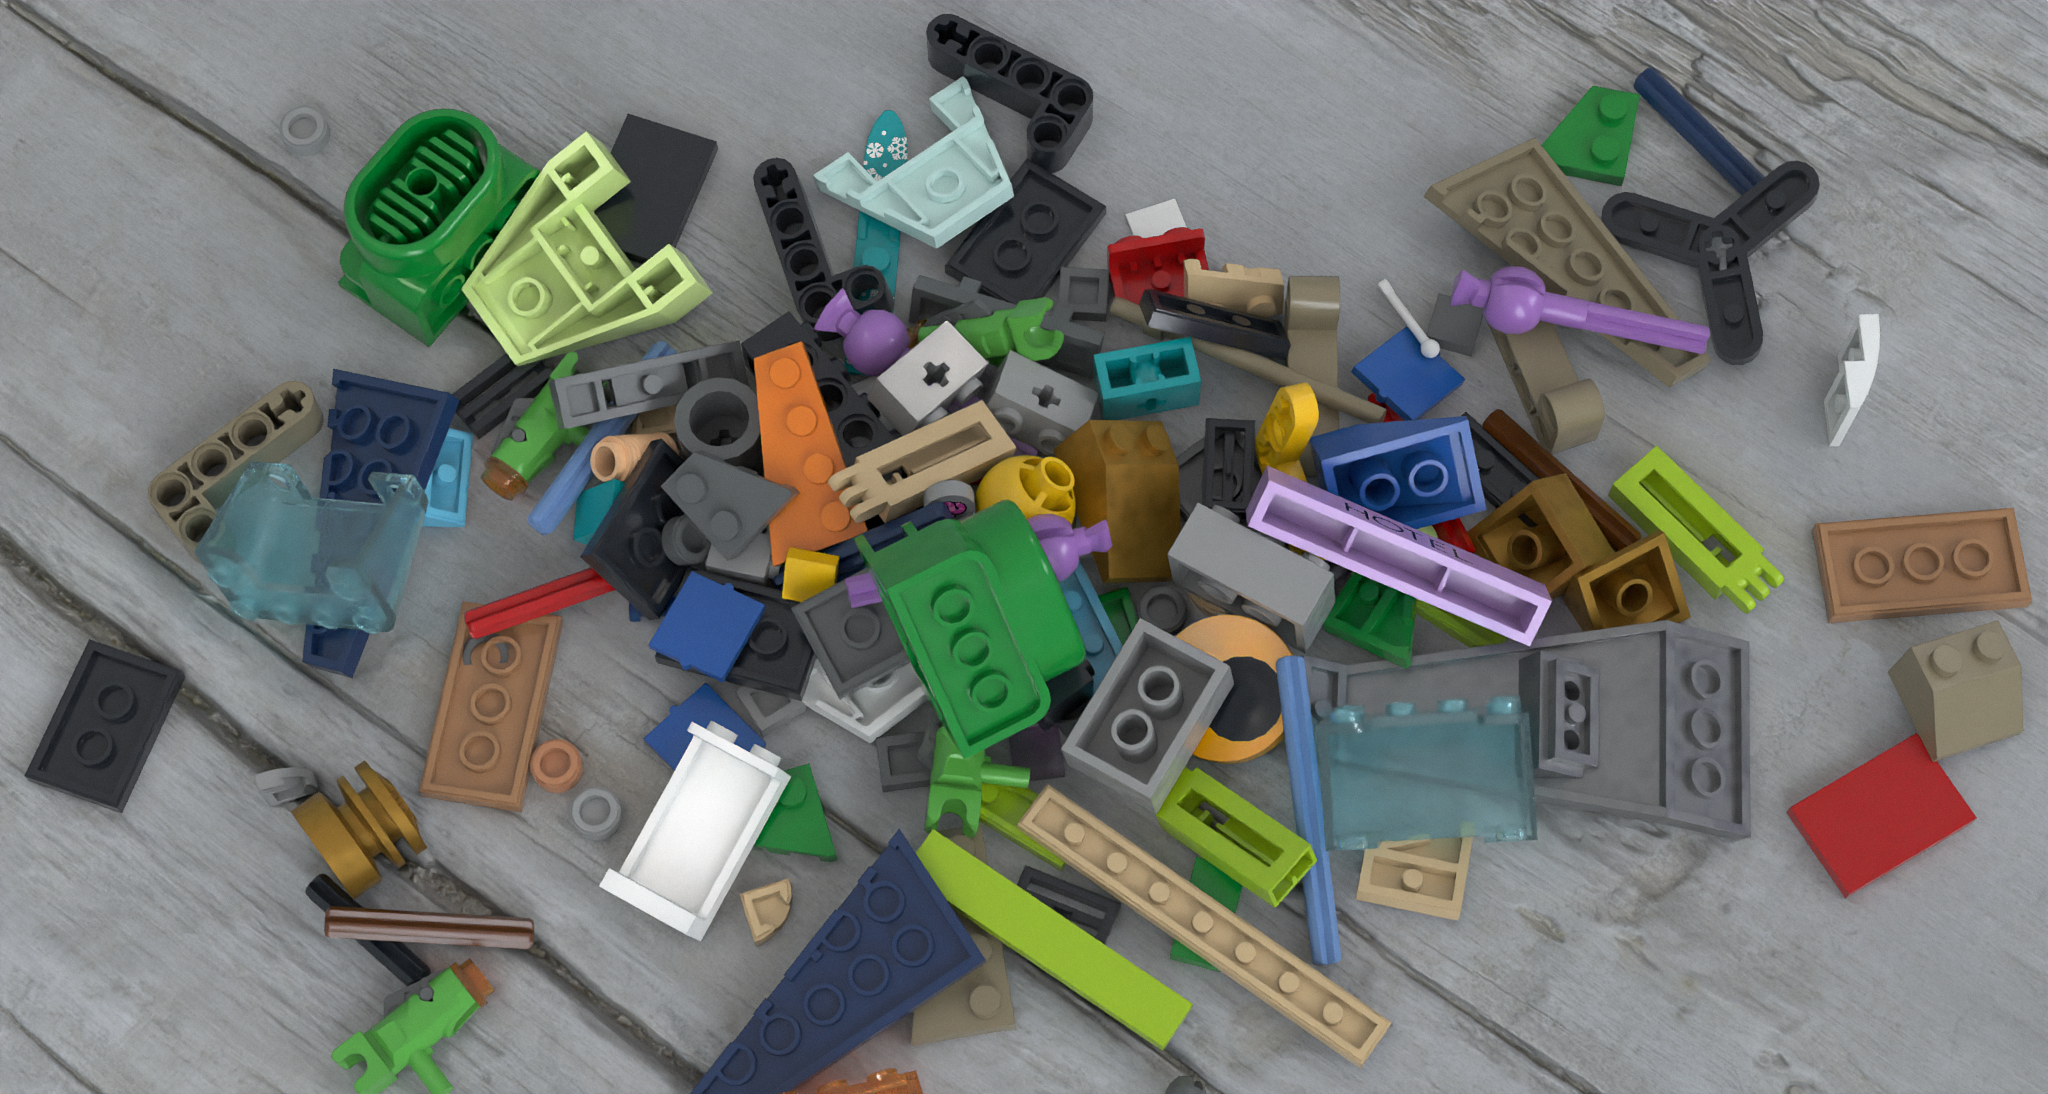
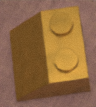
[1467,473,1615,600]

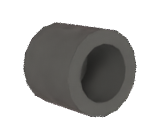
[674,377,764,476]

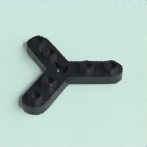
[1601,160,1820,365]

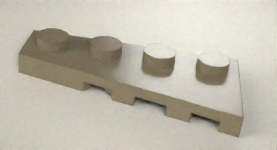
[911,824,1016,1046]

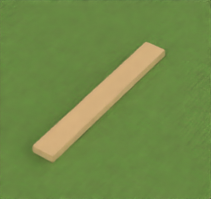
[1017,784,1392,1069]

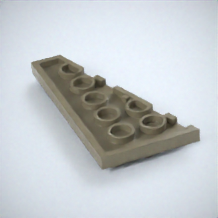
[1423,137,1712,388]

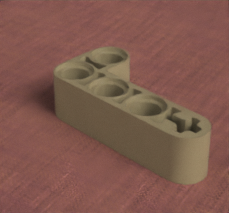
[1284,276,1340,477]
[1487,321,1605,454]
[148,381,324,565]

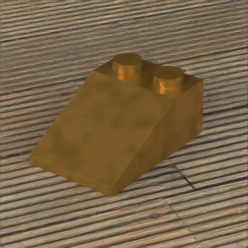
[1053,420,1181,583]

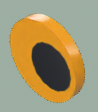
[1176,615,1294,764]

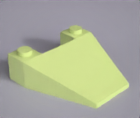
[461,131,713,366]

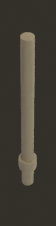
[1110,296,1387,423]

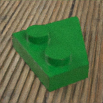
[1541,86,1640,186]
[1323,572,1417,669]
[752,763,837,862]

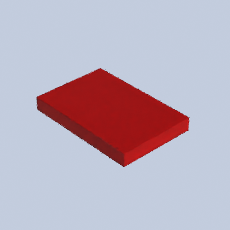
[1786,733,1977,899]

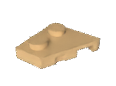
[1184,259,1284,318]
[1355,822,1475,921]

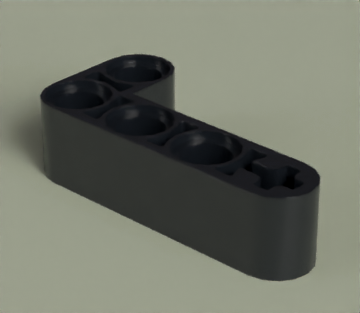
[926,14,1093,173]
[753,157,894,342]

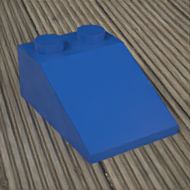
[1309,416,1487,529]

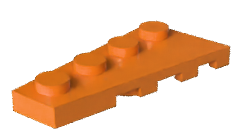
[754,341,869,567]

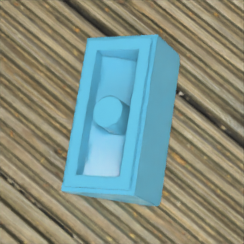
[412,428,473,527]

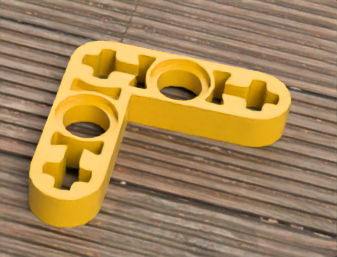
[1255,382,1326,560]

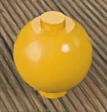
[975,455,1076,526]

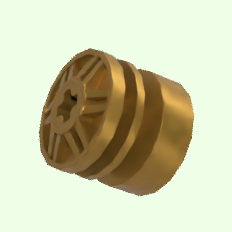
[291,760,427,900]

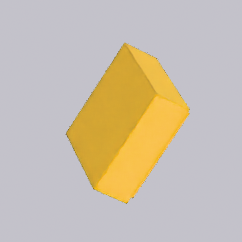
[782,547,840,602]

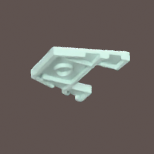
[813,76,1014,249]

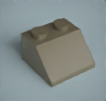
[1888,620,2024,762]

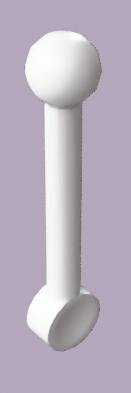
[1377,279,1440,358]

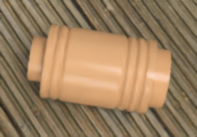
[590,432,679,483]

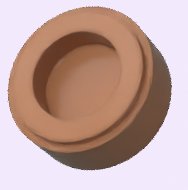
[530,739,583,793]

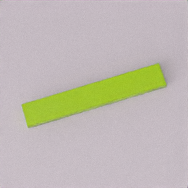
[916,829,1193,1051]

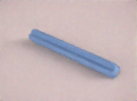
[527,341,677,535]

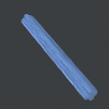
[1276,655,1342,965]

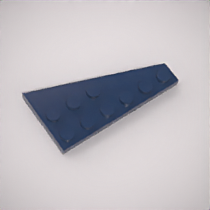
[302,369,460,678]
[690,829,987,1094]

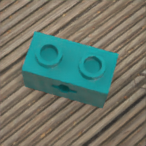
[1093,337,1201,420]

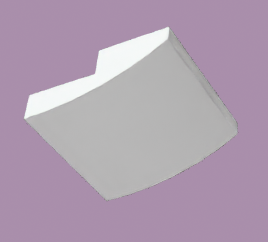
[1824,314,1880,447]

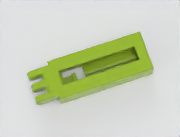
[1608,445,1784,614]
[1154,767,1318,908]

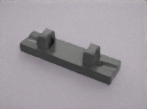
[909,275,1105,379]
[548,340,749,429]

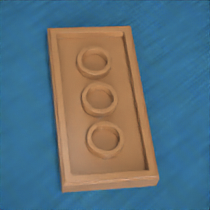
[1812,508,2032,623]
[419,601,564,812]

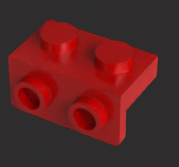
[1107,227,1209,305]

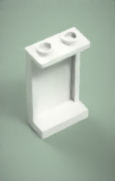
[599,721,791,941]

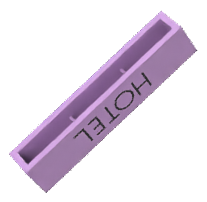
[1246,466,1552,647]

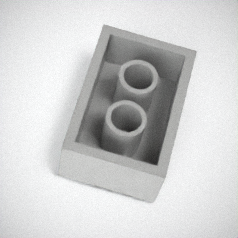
[1167,503,1335,654]
[1061,618,1234,814]

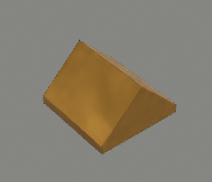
[1563,530,1691,632]

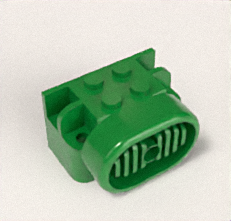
[338,108,540,348]
[854,499,1086,759]

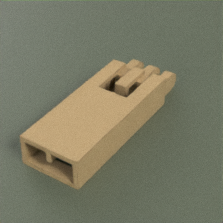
[828,400,1016,523]

